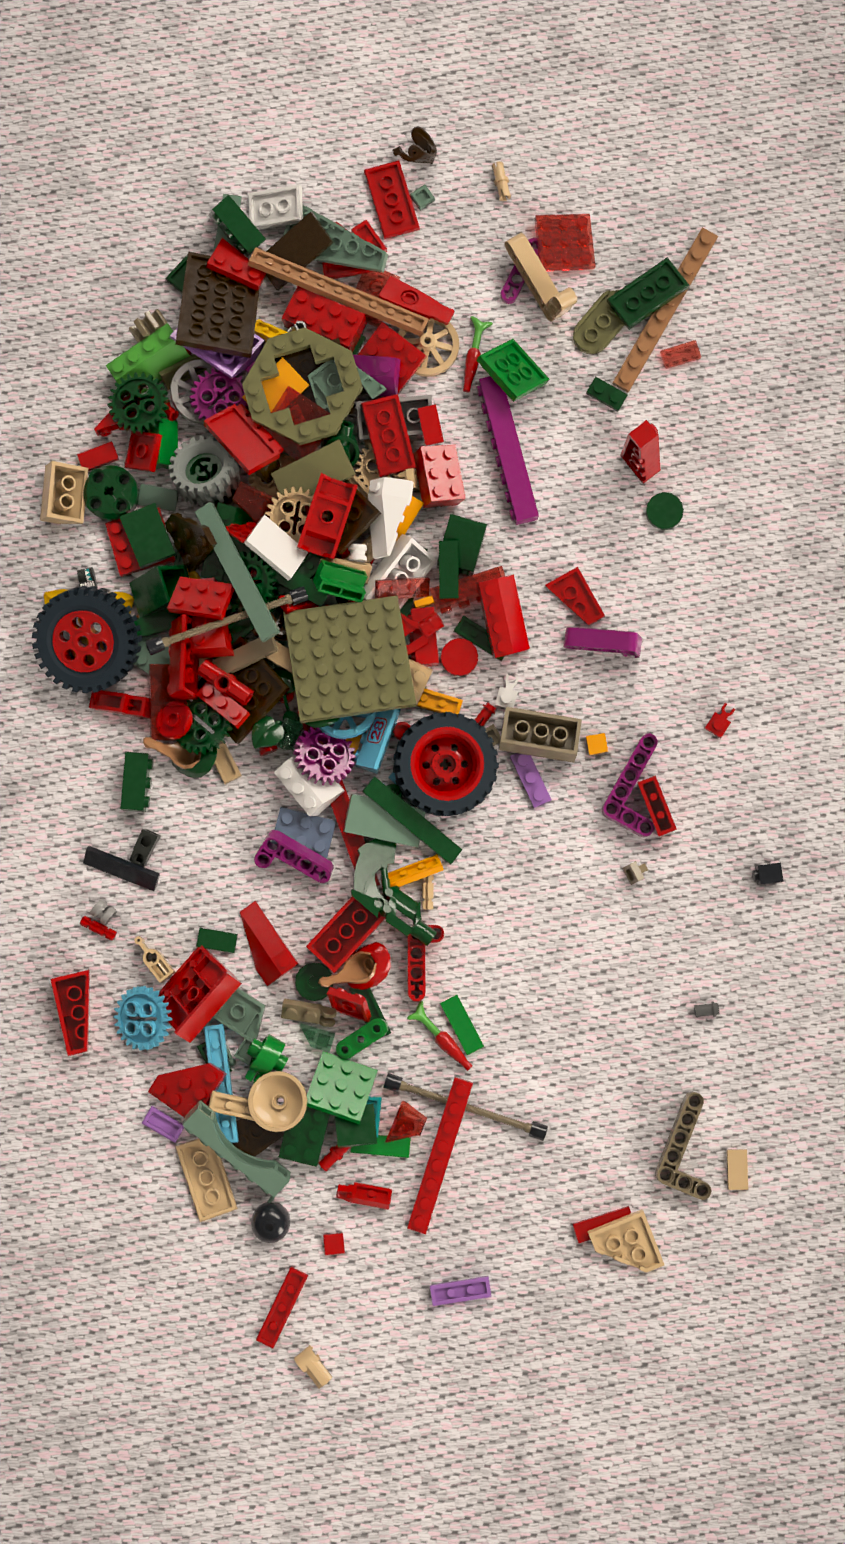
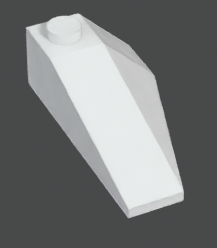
[368,477,414,559]

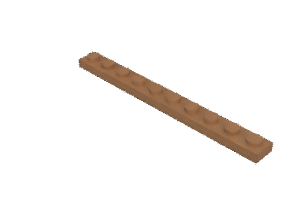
[612,227,718,393]
[248,248,429,337]

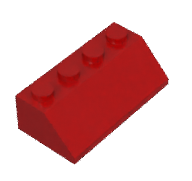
[476,574,530,658]
[167,614,199,701]

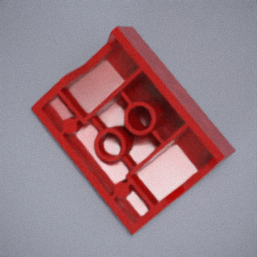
[158,945,242,1043]

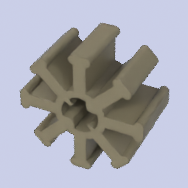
[129,309,168,343]

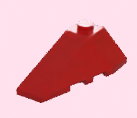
[240,901,299,986]

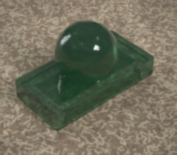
[278,717,303,751]

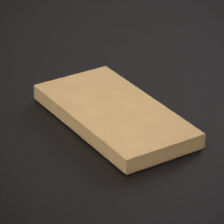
[175,1138,238,1222]

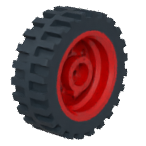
[393,712,499,816]

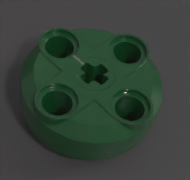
[83,465,139,521]

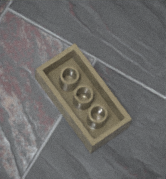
[498,707,582,763]

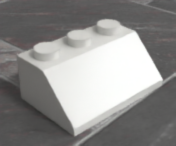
[274,755,345,816]

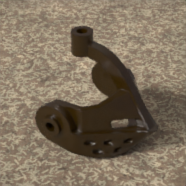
[392,126,437,164]

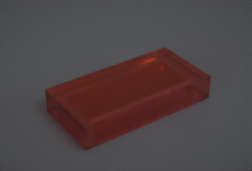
[660,340,701,369]

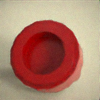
[392,722,411,740]

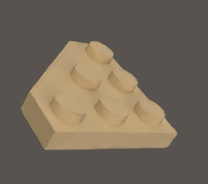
[587,1209,664,1273]

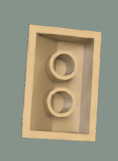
[40,461,89,524]

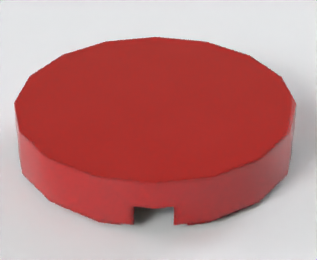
[441,638,478,676]
[156,701,193,740]

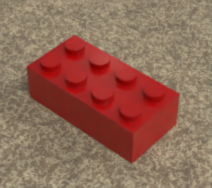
[282,286,367,353]
[306,896,385,973]

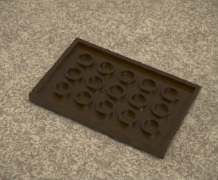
[175,252,260,358]

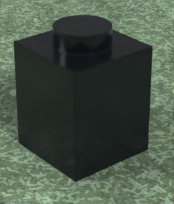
[752,862,784,886]

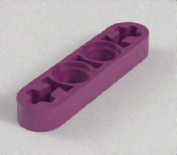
[500,238,542,304]

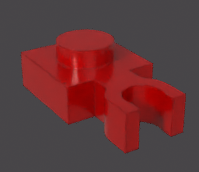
[704,703,736,739]

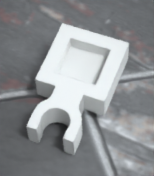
[494,675,519,709]

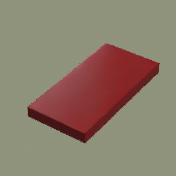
[364,160,420,239]
[361,394,416,478]

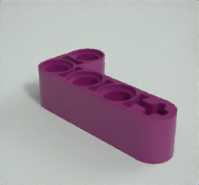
[564,627,642,658]
[254,830,334,883]

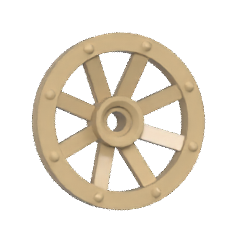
[398,318,459,377]

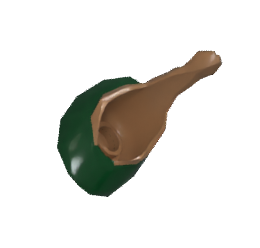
[143,737,217,778]

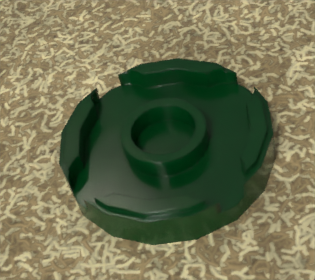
[646,492,684,530]
[295,962,333,1001]

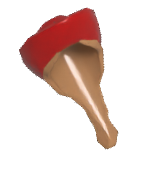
[318,942,391,990]

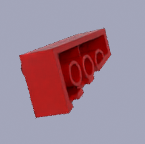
[620,420,661,484]

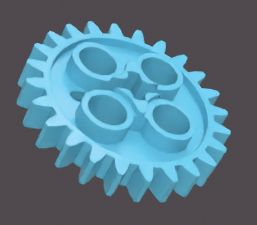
[113,986,172,1050]

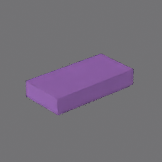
[142,1106,184,1143]

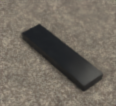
[83,846,160,891]

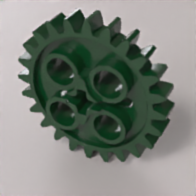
[107,372,170,434]
[215,551,277,613]
[176,698,233,755]

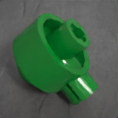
[245,1034,288,1083]

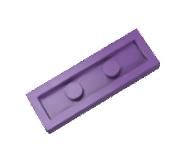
[510,753,552,808]
[430,1276,492,1306]

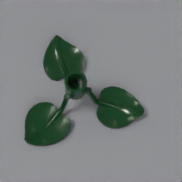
[251,667,340,749]

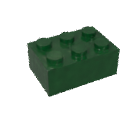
[278,1106,330,1167]

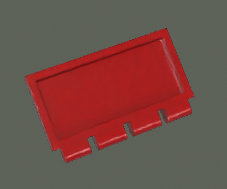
[204,404,284,475]

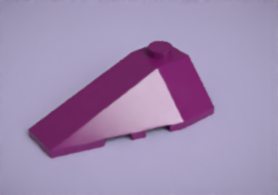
[353,355,401,397]

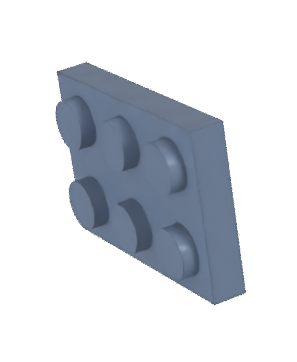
[272,807,337,858]

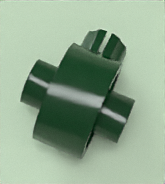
[321,420,359,467]

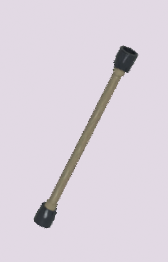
[145,586,308,655]
[383,1073,548,1141]

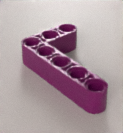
[602,733,658,838]

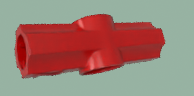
[197,660,254,706]

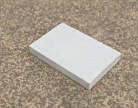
[248,184,303,230]
[244,515,308,580]

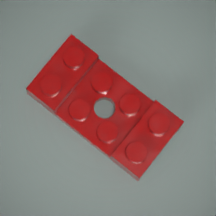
[297,473,358,560]

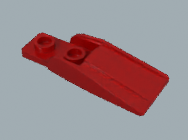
[379,276,455,325]

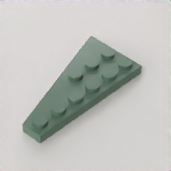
[283,205,388,273]

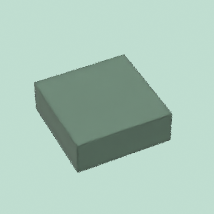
[410,184,435,210]

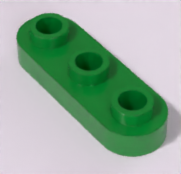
[336,1018,388,1059]

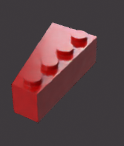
[190,578,234,659]
[50,970,90,1056]

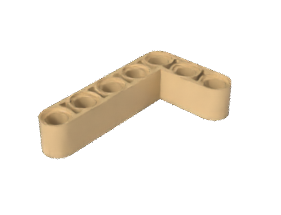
[504,233,577,322]

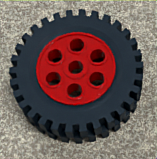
[32,586,142,693]

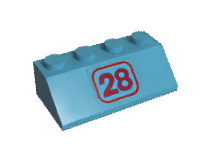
[354,709,401,774]

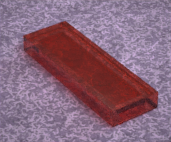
[375,577,430,599]

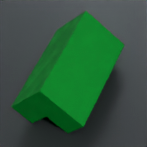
[145,417,178,470]
[313,559,368,602]

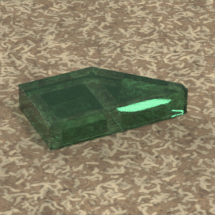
[300,1023,335,1053]

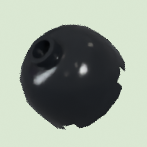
[251,1202,291,1243]

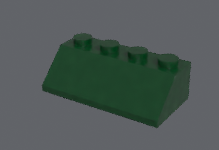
[200,503,256,584]

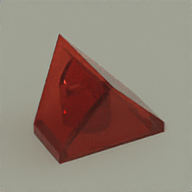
[385,1101,427,1143]

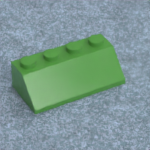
[106,323,190,396]

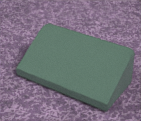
[138,484,179,512]

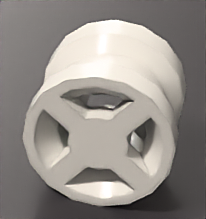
[348,544,367,563]

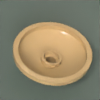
[248,1071,307,1132]

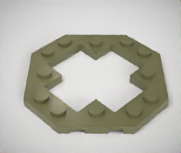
[242,327,363,445]

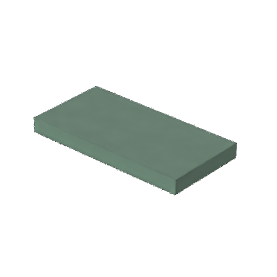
[343,794,426,848]

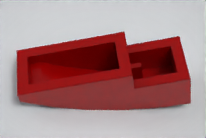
[89,690,153,719]

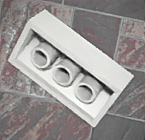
[363,534,437,609]

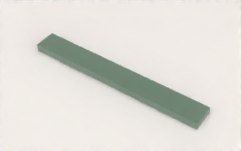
[195,502,280,642]

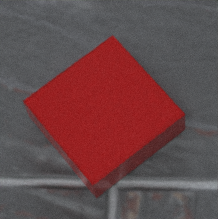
[323,1232,345,1255]

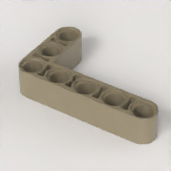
[655,1091,712,1200]

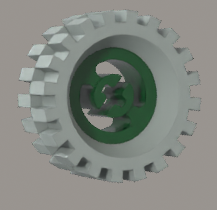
[169,435,240,507]

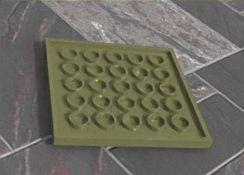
[283,596,416,723]

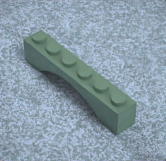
[182,1100,291,1197]

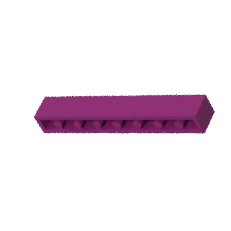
[476,376,539,525]

